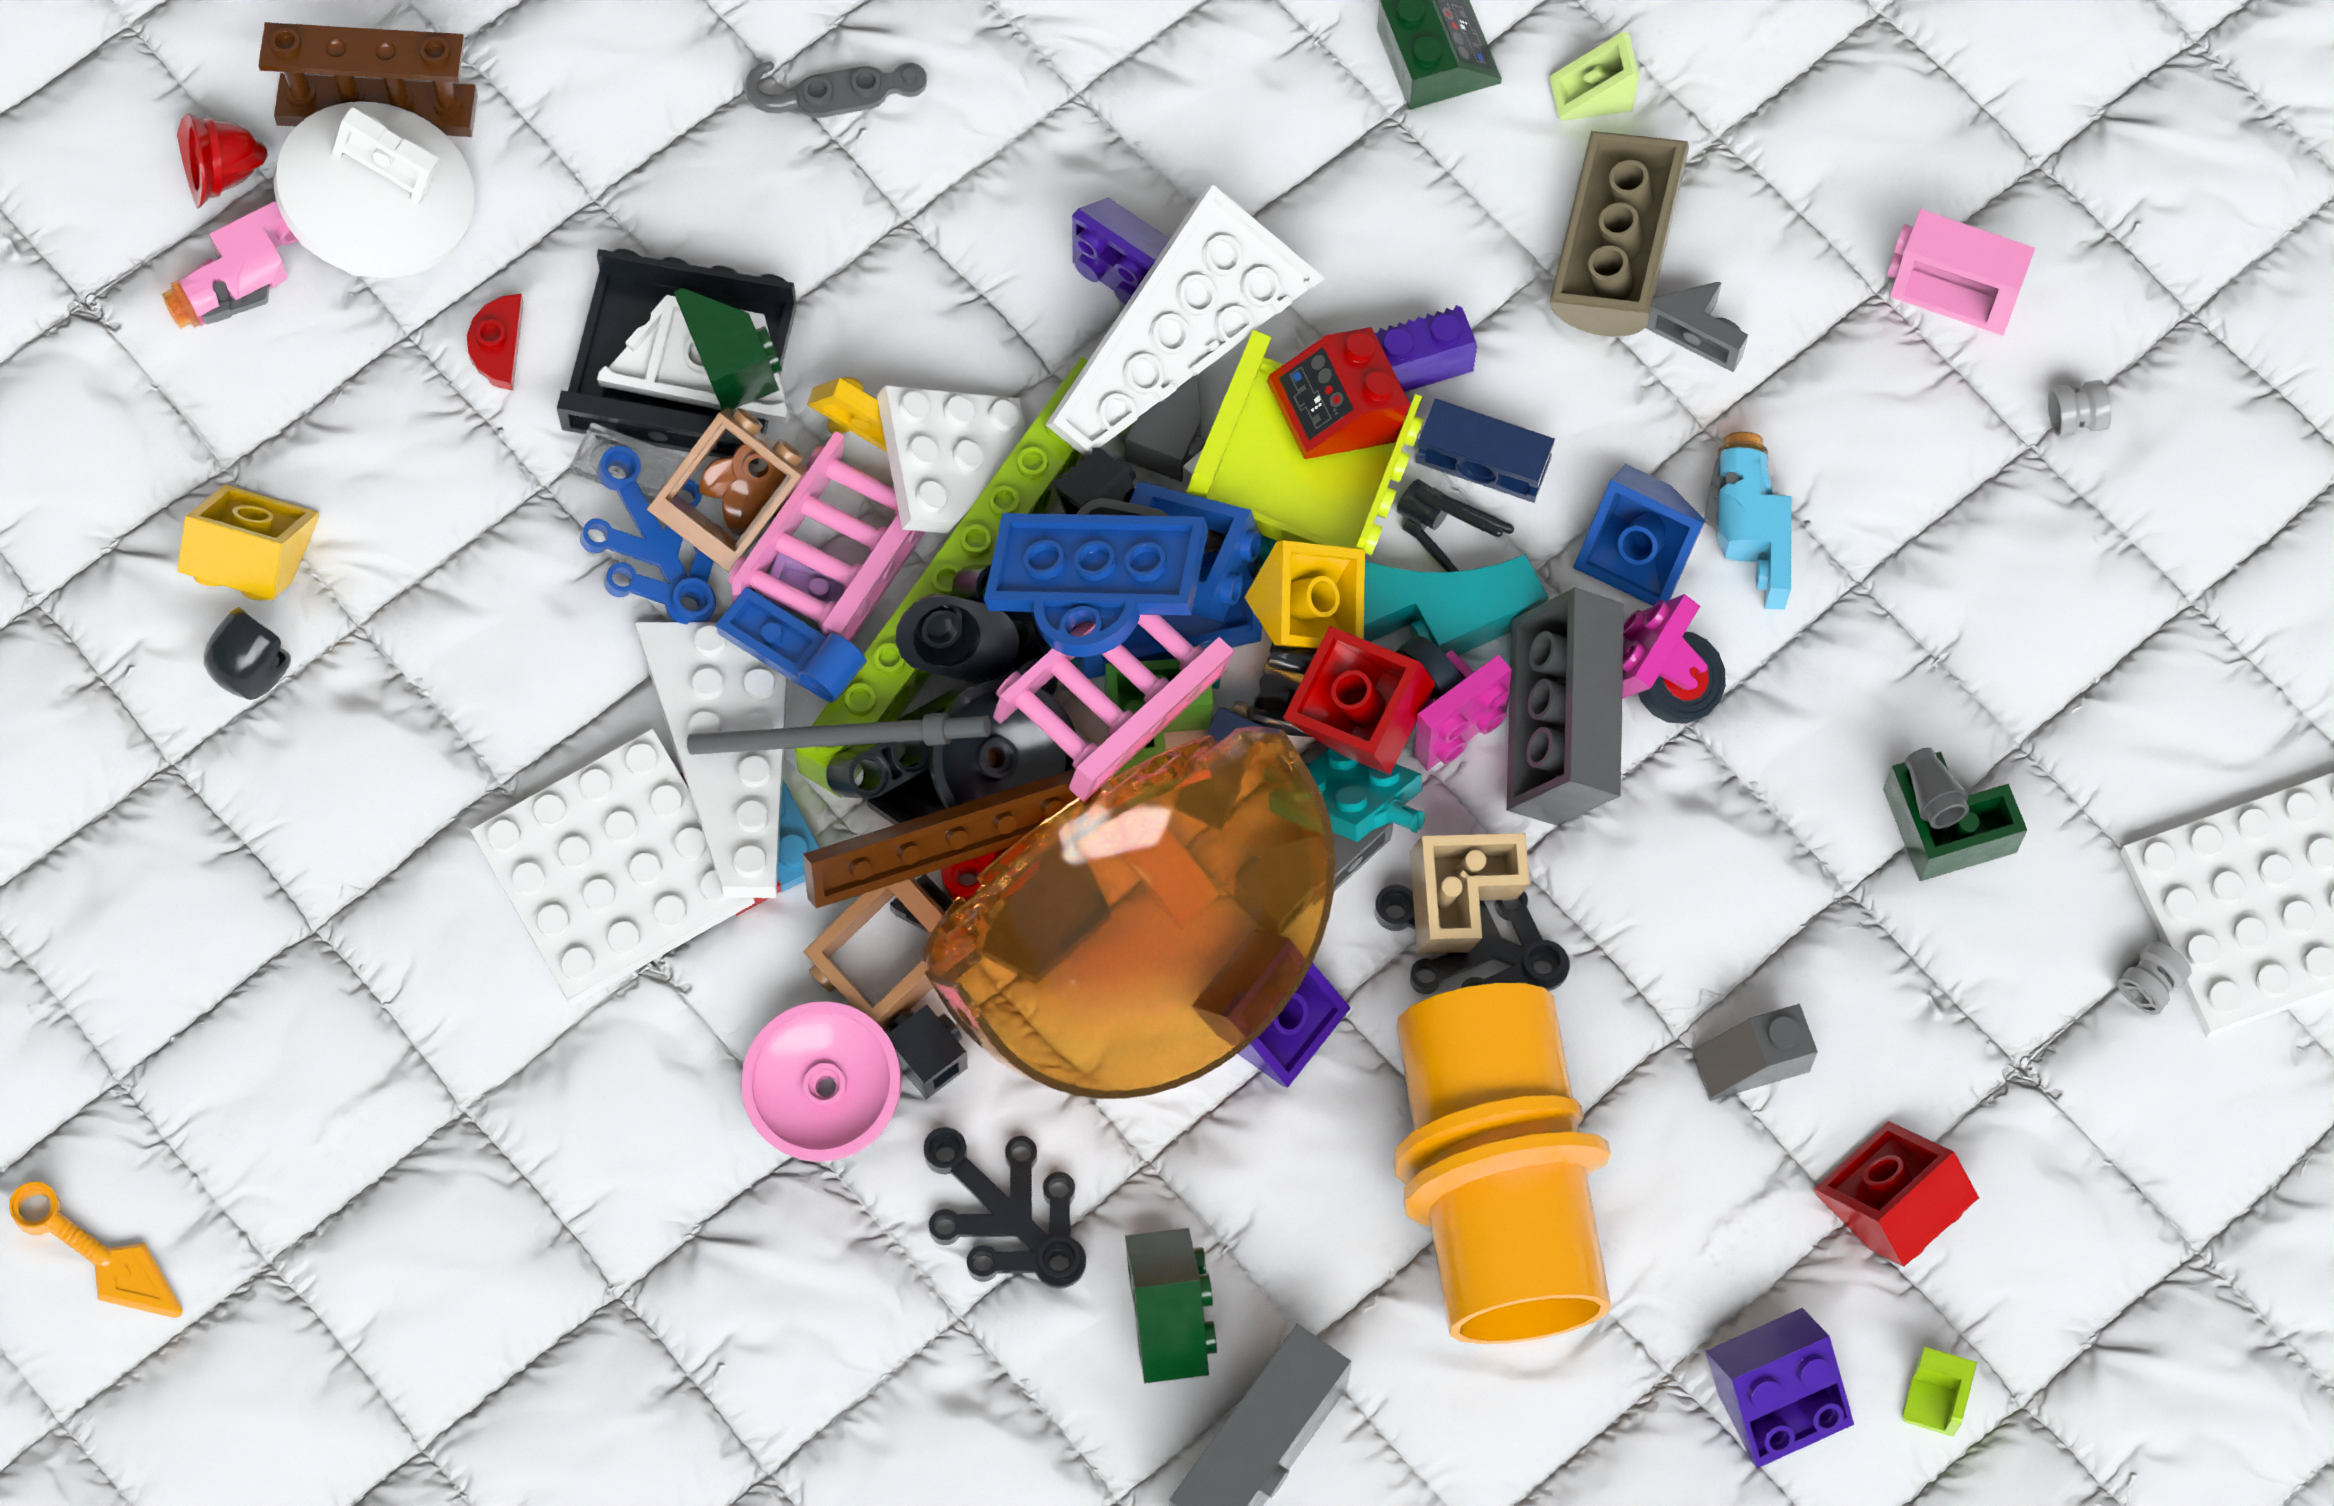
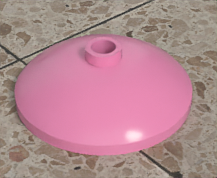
[741,1002,902,1162]

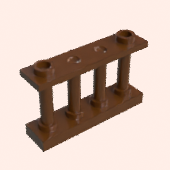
[258,22,478,137]

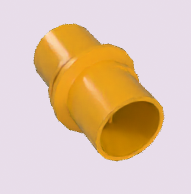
[1393,983,1611,1344]

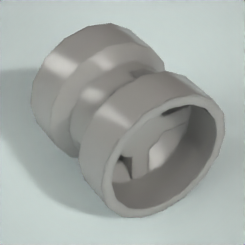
[2048,380,2111,436]
[2117,940,2192,1015]

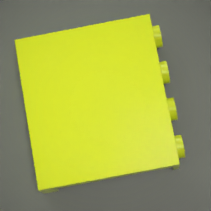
[1186,330,1424,556]

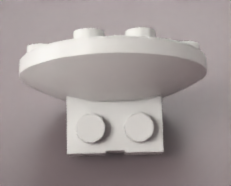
[274,102,475,278]

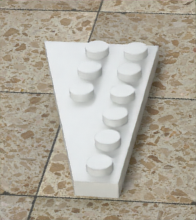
[1045,185,1325,456]
[635,622,788,898]

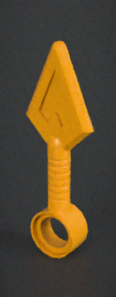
[9,1181,183,1318]

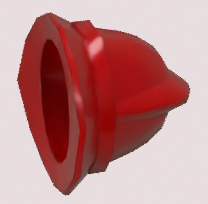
[177,113,268,208]

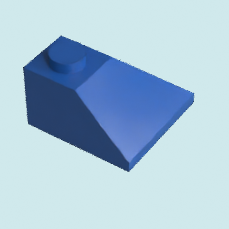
[1573,464,1705,606]

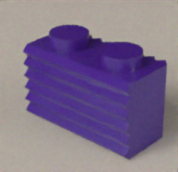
[1374,305,1477,392]

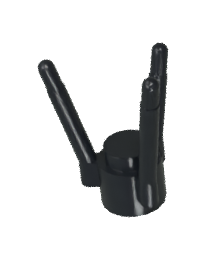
[1396,479,1514,572]

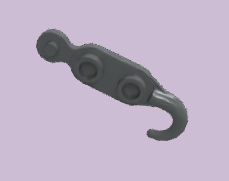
[745,61,927,118]

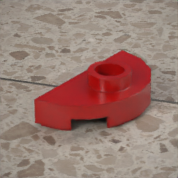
[467,294,524,391]

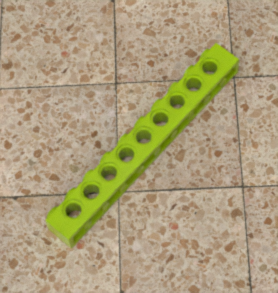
[795,357,1088,798]

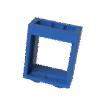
[1129,481,1262,622]

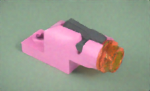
[161,201,299,329]

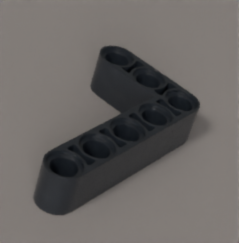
[826,564,1058,799]

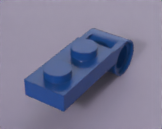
[715,586,867,703]

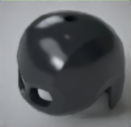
[203,607,291,700]

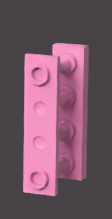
[728,431,926,642]
[993,614,1234,802]

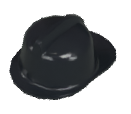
[895,592,1019,681]

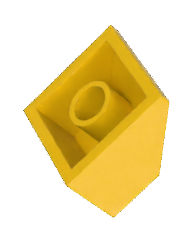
[177,484,319,601]

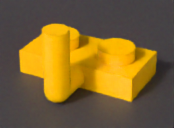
[807,377,887,453]

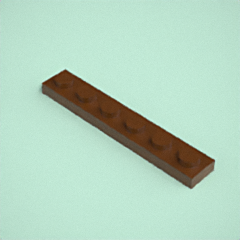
[803,769,1103,909]

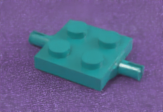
[1273,748,1425,842]

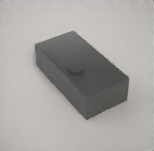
[1506,587,1624,825]
[1169,1324,1351,1506]

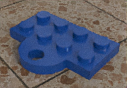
[984,513,1208,657]

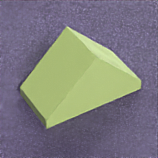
[1549,31,1639,121]

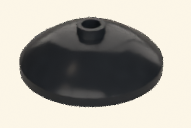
[929,679,1076,809]

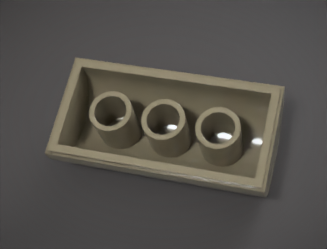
[1549,131,1689,337]

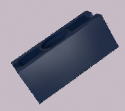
[1416,398,1555,503]

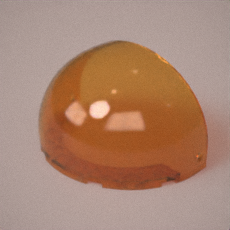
[923,726,1336,1099]

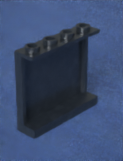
[557,249,797,465]

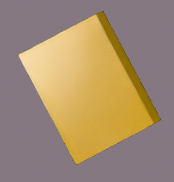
[1244,540,1365,649]

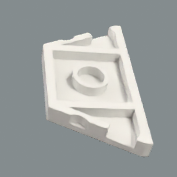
[597,295,789,424]

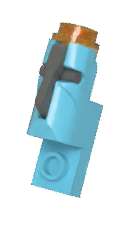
[1704,432,1791,610]

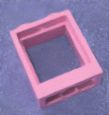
[1887,209,2035,336]

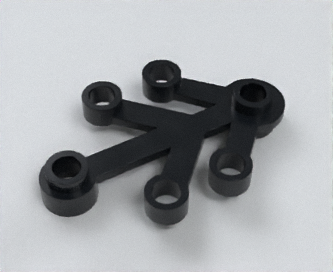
[1374,885,1570,994]
[923,1127,1086,1289]

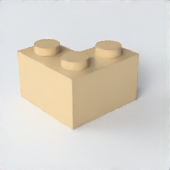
[1409,833,1530,954]

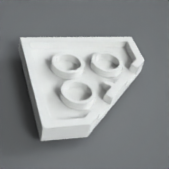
[877,385,1026,533]

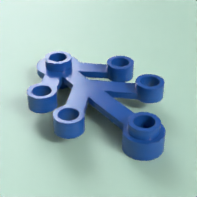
[580,446,722,624]

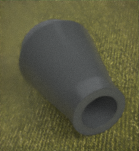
[1905,748,1969,829]

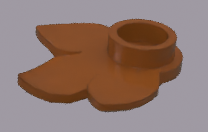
[699,442,798,535]

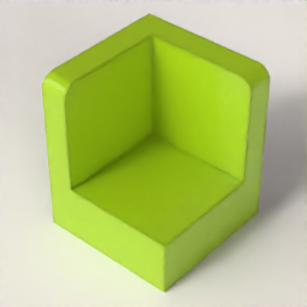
[1902,1346,1977,1437]

